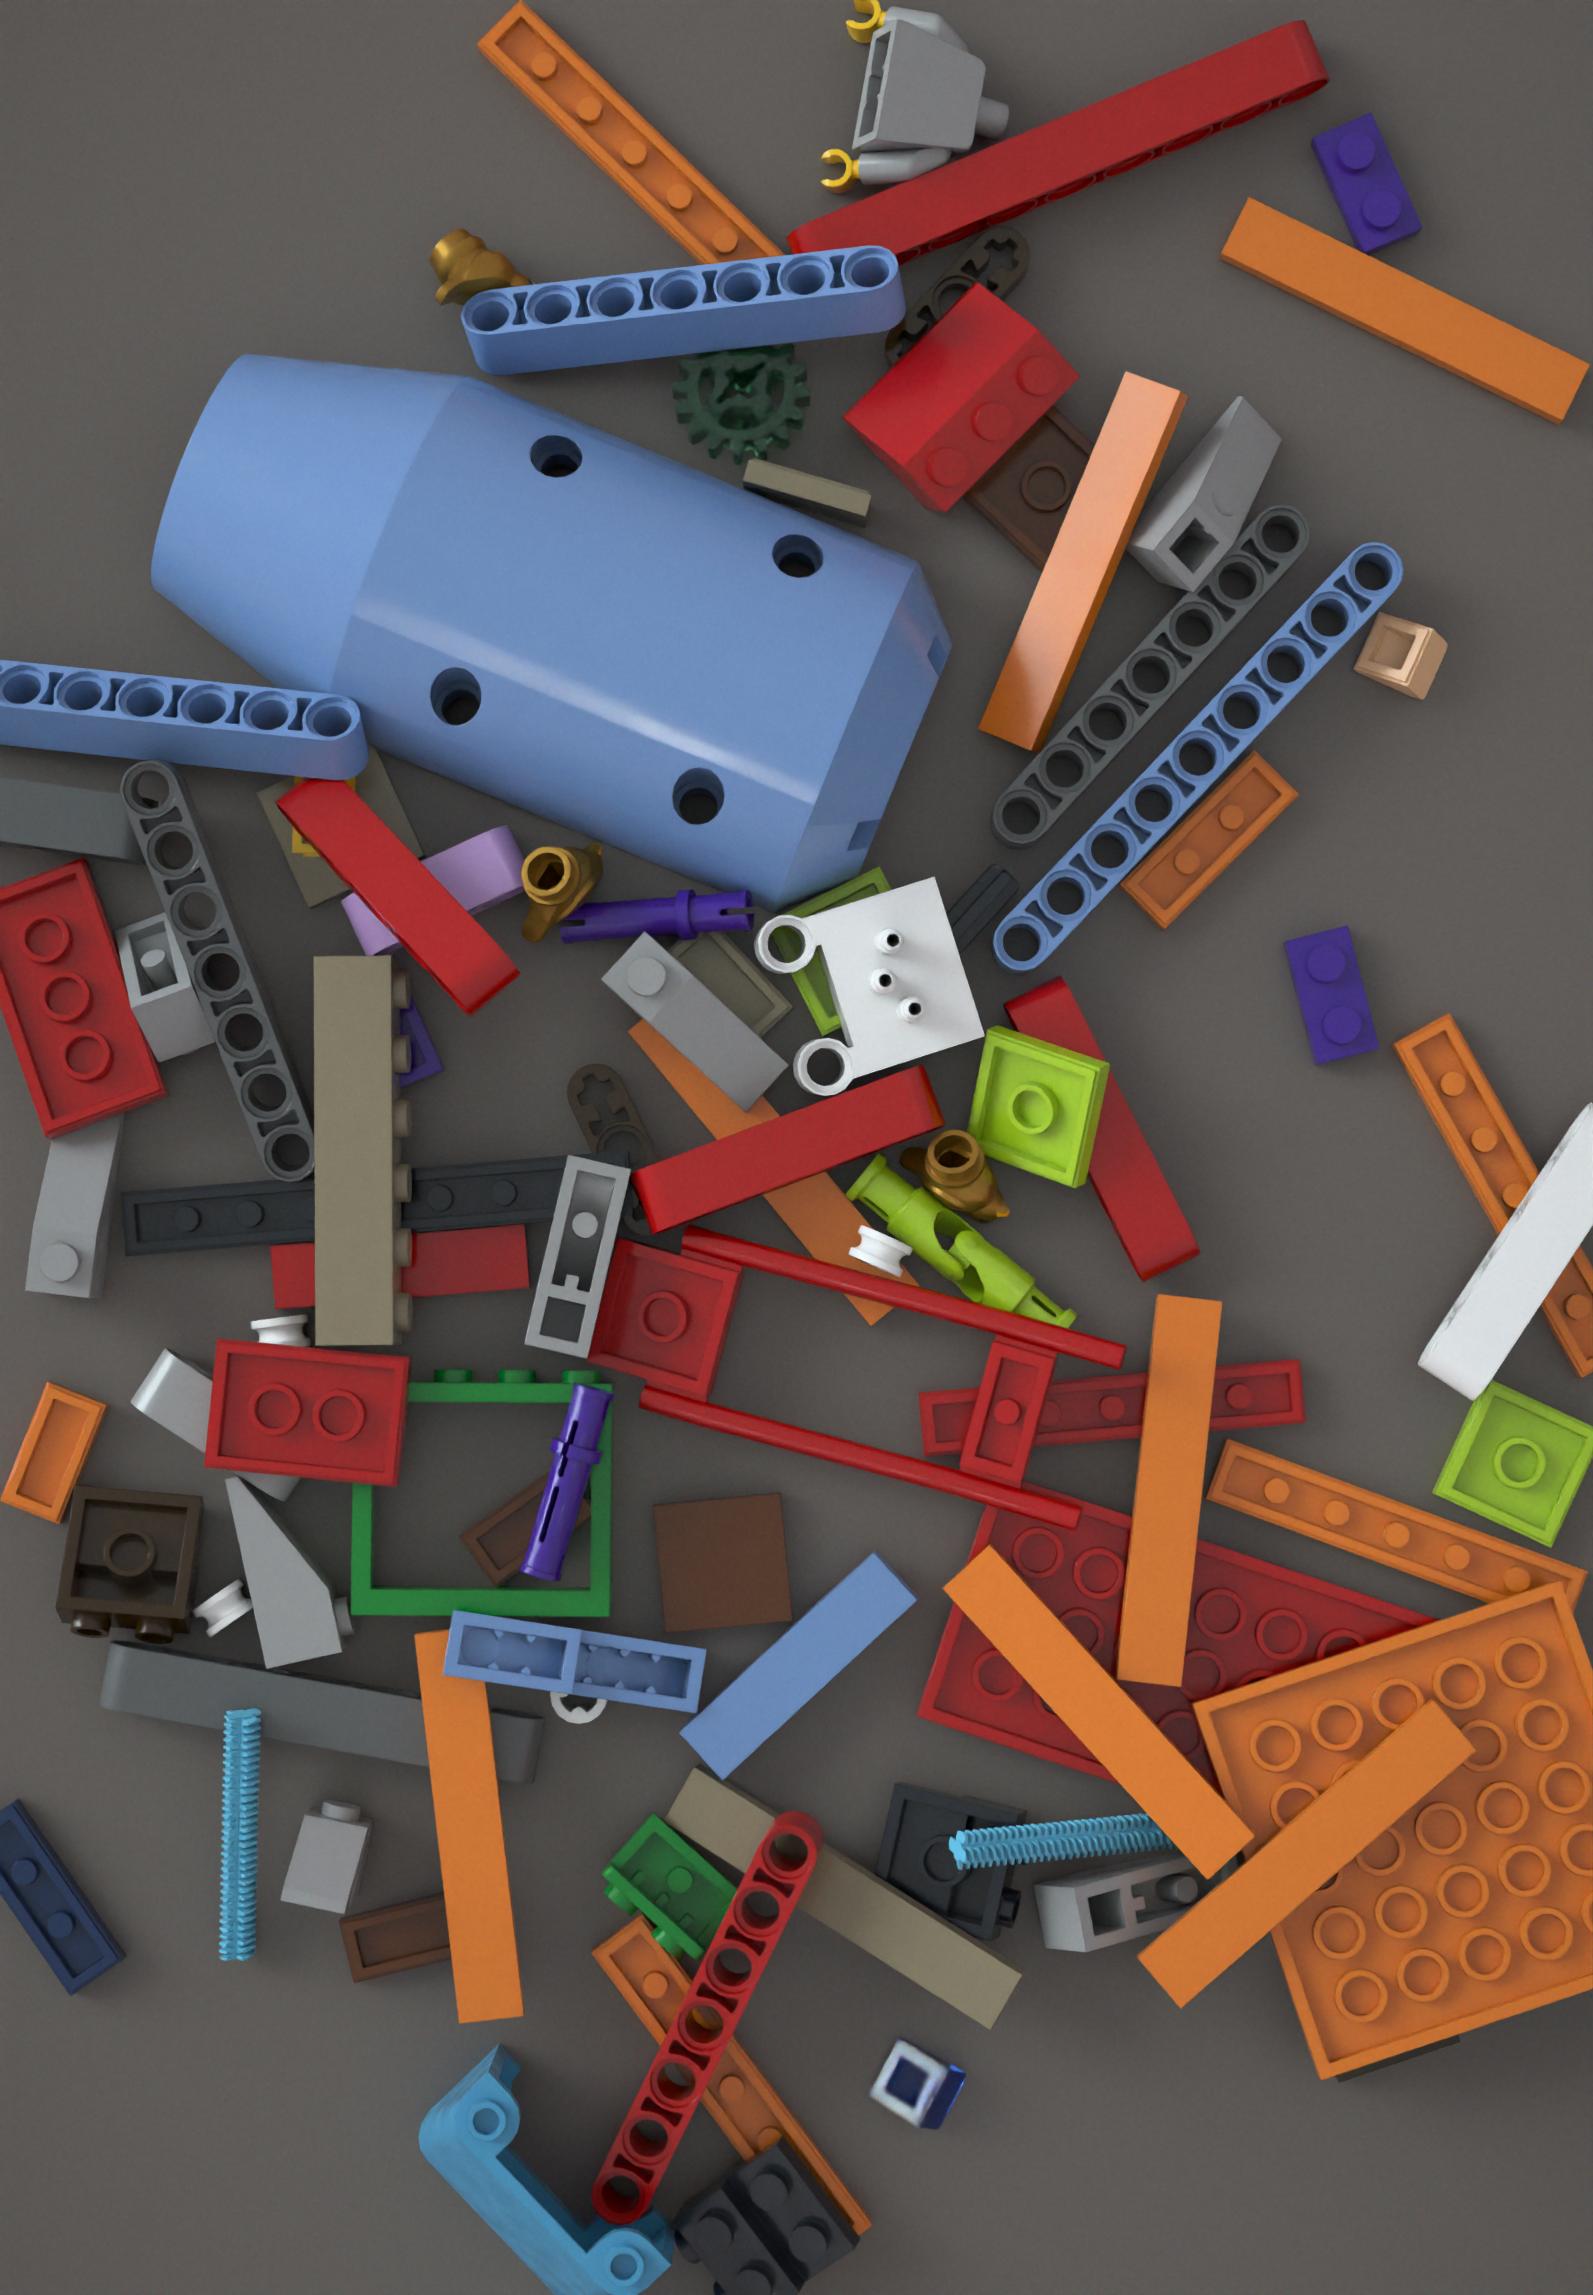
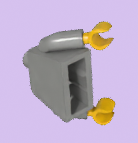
[821,0,1009,194]

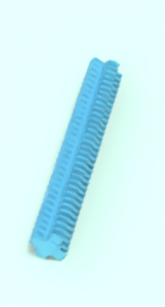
[219,1708,261,1961]
[949,1813,1178,1870]

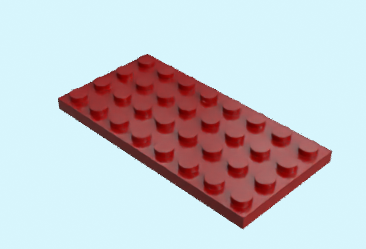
[916,1481,1441,1797]

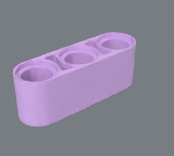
[341,825,525,956]

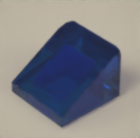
[869,2038,966,2130]

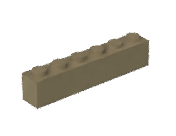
[313,955,413,1346]

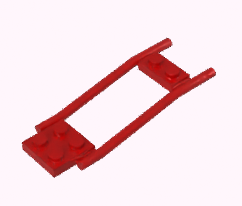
[585,1224,1127,1531]

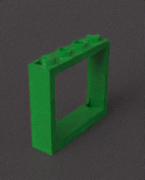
[351,1369,614,1617]

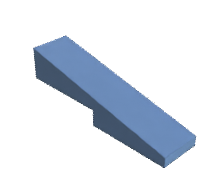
[679,1550,919,1781]
[442,1610,707,1713]

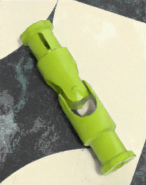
[845,1152,1077,1328]

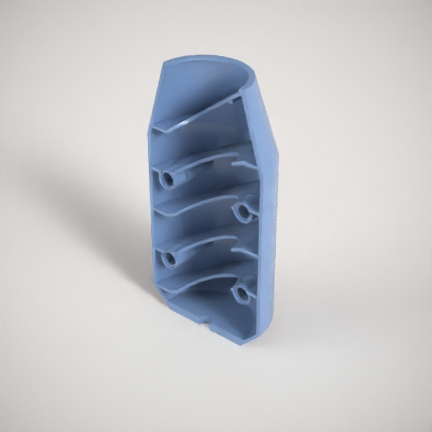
[151,353,953,913]

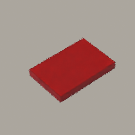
[204,1338,412,1487]

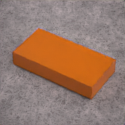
[0,1381,110,1524]

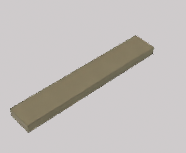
[664,1764,1026,2030]

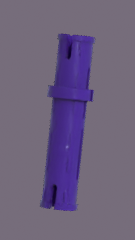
[559,889,755,944]
[520,1383,615,1581]

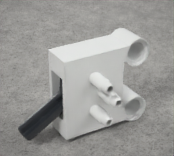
[754,863,1019,1096]

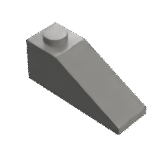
[601,931,789,1113]
[25,1112,125,1298]
[524,1155,631,1359]
[225,1475,356,1669]
[1034,1852,1238,1952]

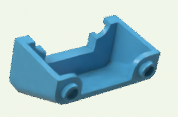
[418,2043,676,2295]

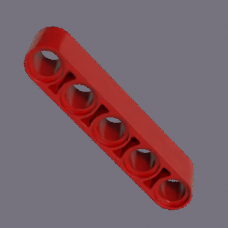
[275,777,521,1017]
[1003,975,1200,1283]
[630,1065,946,1235]

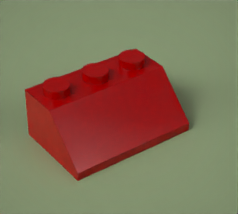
[841,282,1080,513]

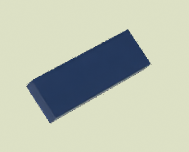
[0,1798,126,1996]

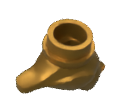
[429,228,535,306]
[521,843,603,943]
[900,1130,1010,1224]

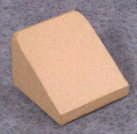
[1353,612,1448,700]

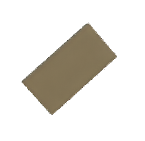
[743,458,872,528]
[667,932,793,1038]

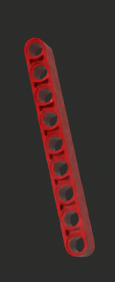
[786,20,1330,266]

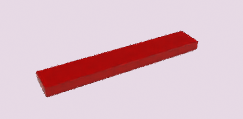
[918,1359,1306,1457]

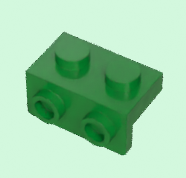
[602,1811,749,1962]

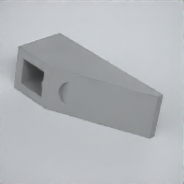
[1125,396,1282,592]

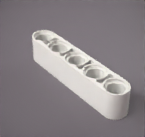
[1418,1102,1593,1401]

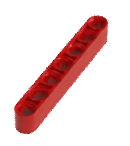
[591,1811,824,2226]

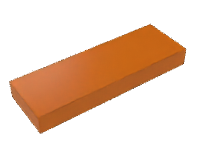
[1118,750,1299,930]

